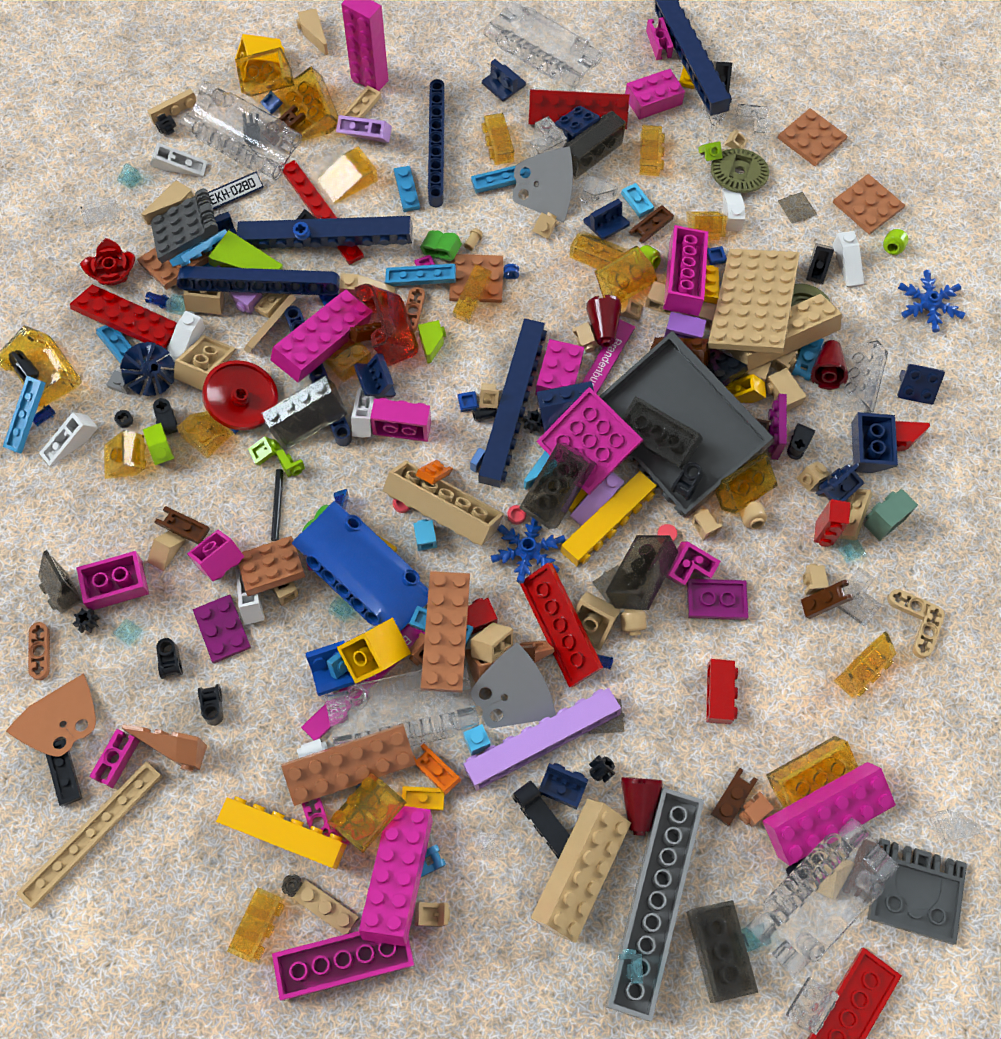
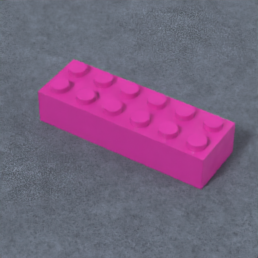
[341,0,389,91]
[663,225,708,316]
[270,289,373,383]
[762,762,896,866]
[359,804,433,946]
[272,931,415,1001]

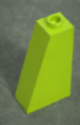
[208,230,283,270]

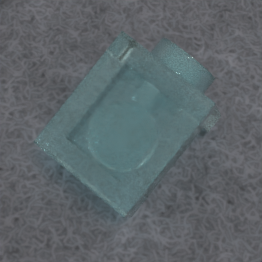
[617,949,643,984]

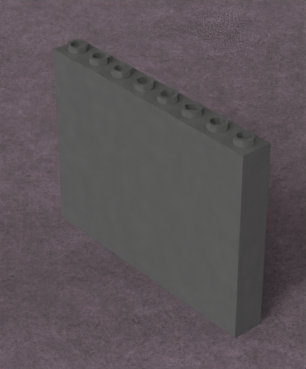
[599,331,775,517]

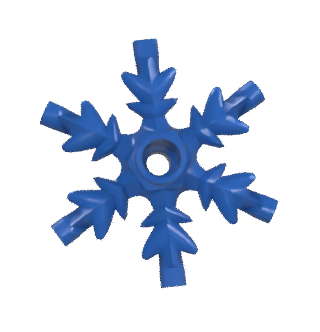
[898,270,966,333]
[490,516,566,584]

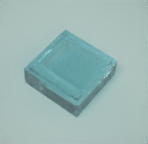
[113,618,143,646]

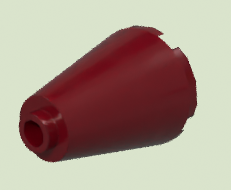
[586,295,622,347]
[811,340,848,390]
[621,777,663,836]

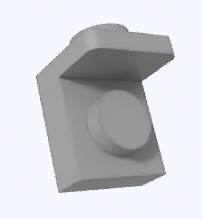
[106,370,136,395]

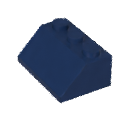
[537,381,594,433]
[851,412,898,473]

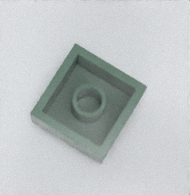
[864,488,918,541]

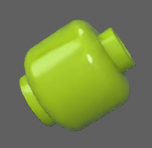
[883,229,909,255]
[635,245,661,271]

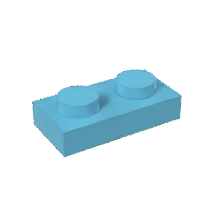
[621,183,654,218]

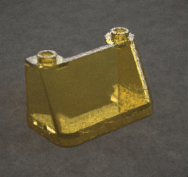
[0,325,82,410]

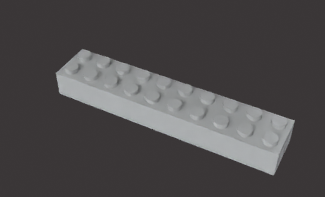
[605,787,704,1021]

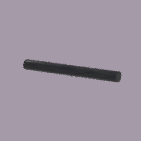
[271,469,283,541]

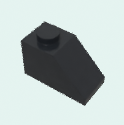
[713,61,733,93]
[806,243,834,284]

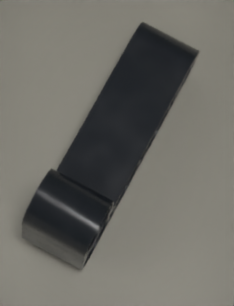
[512,780,570,859]

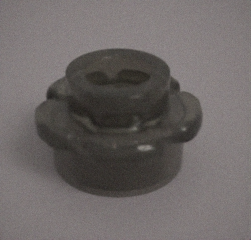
[281,875,303,897]

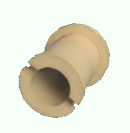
[463,228,483,251]

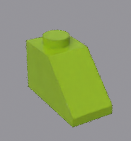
[418,320,446,364]
[143,423,175,465]

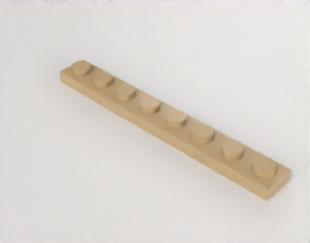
[16,761,163,909]

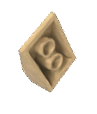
[174,335,235,390]

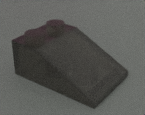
[38,550,83,614]

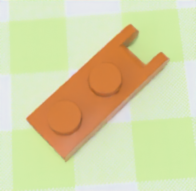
[416,460,453,484]
[414,743,461,795]

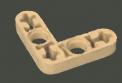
[887,589,945,659]

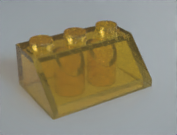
[235,47,294,97]
[569,231,630,277]
[594,246,657,303]
[716,452,778,514]
[834,631,897,698]
[327,773,407,853]

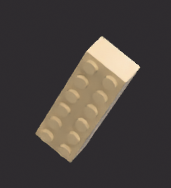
[728,294,842,372]
[382,461,504,546]
[531,799,631,943]

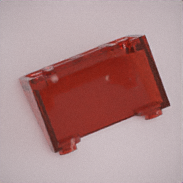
[354,283,419,366]

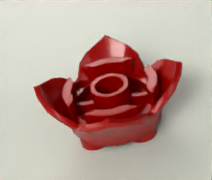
[80,238,135,285]

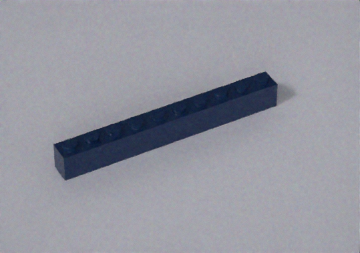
[654,0,732,116]
[237,216,413,249]
[478,318,547,488]

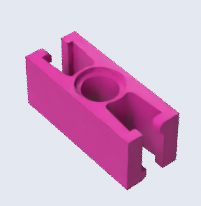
[646,17,674,60]
[89,729,140,789]

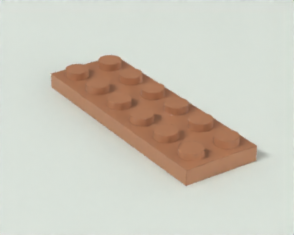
[421,571,470,693]
[281,724,416,806]

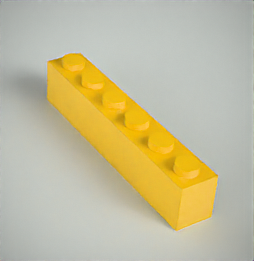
[560,471,657,567]
[216,796,347,870]

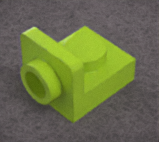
[698,141,723,161]
[248,436,280,466]
[276,449,305,477]

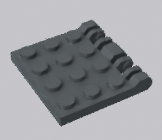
[150,188,218,263]
[867,838,967,945]

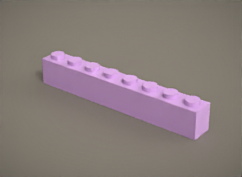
[463,688,621,791]

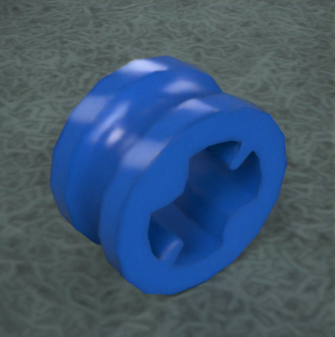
[293,222,310,240]
[504,264,519,279]

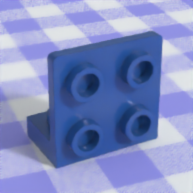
[305,640,357,696]

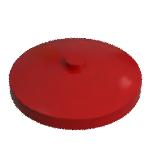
[202,360,278,430]

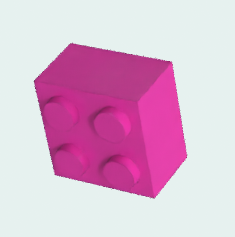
[187,530,244,582]

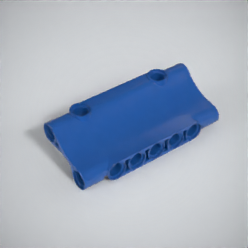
[292,501,429,632]

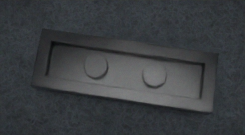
[46,739,83,807]

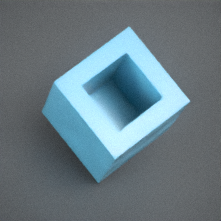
[413,519,437,551]
[463,724,491,756]

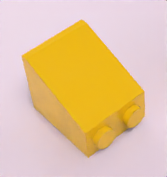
[235,34,288,83]
[337,618,411,684]

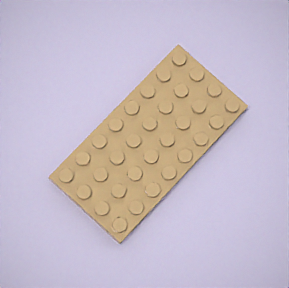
[708,249,800,354]

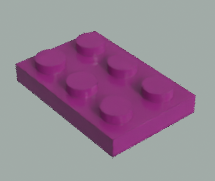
[768,393,787,460]
[687,579,749,620]
[192,594,251,664]

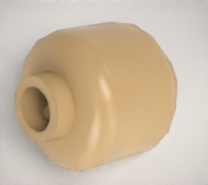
[739,501,767,530]
[620,607,647,636]

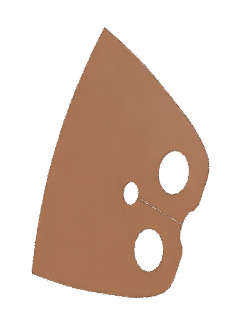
[6,673,96,757]

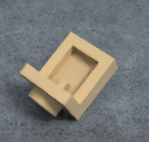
[532,212,560,239]
[797,461,830,491]
[415,902,450,927]

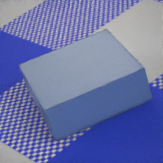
[470,448,485,472]

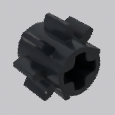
[155,113,176,135]
[523,410,543,433]
[73,608,100,633]
[589,755,615,783]

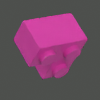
[663,541,721,585]

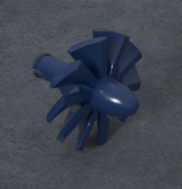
[120,342,175,396]

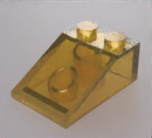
[317,146,378,204]

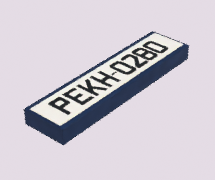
[208,171,264,209]

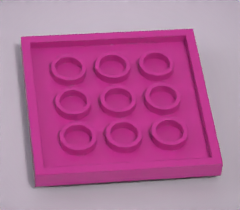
[536,387,644,495]

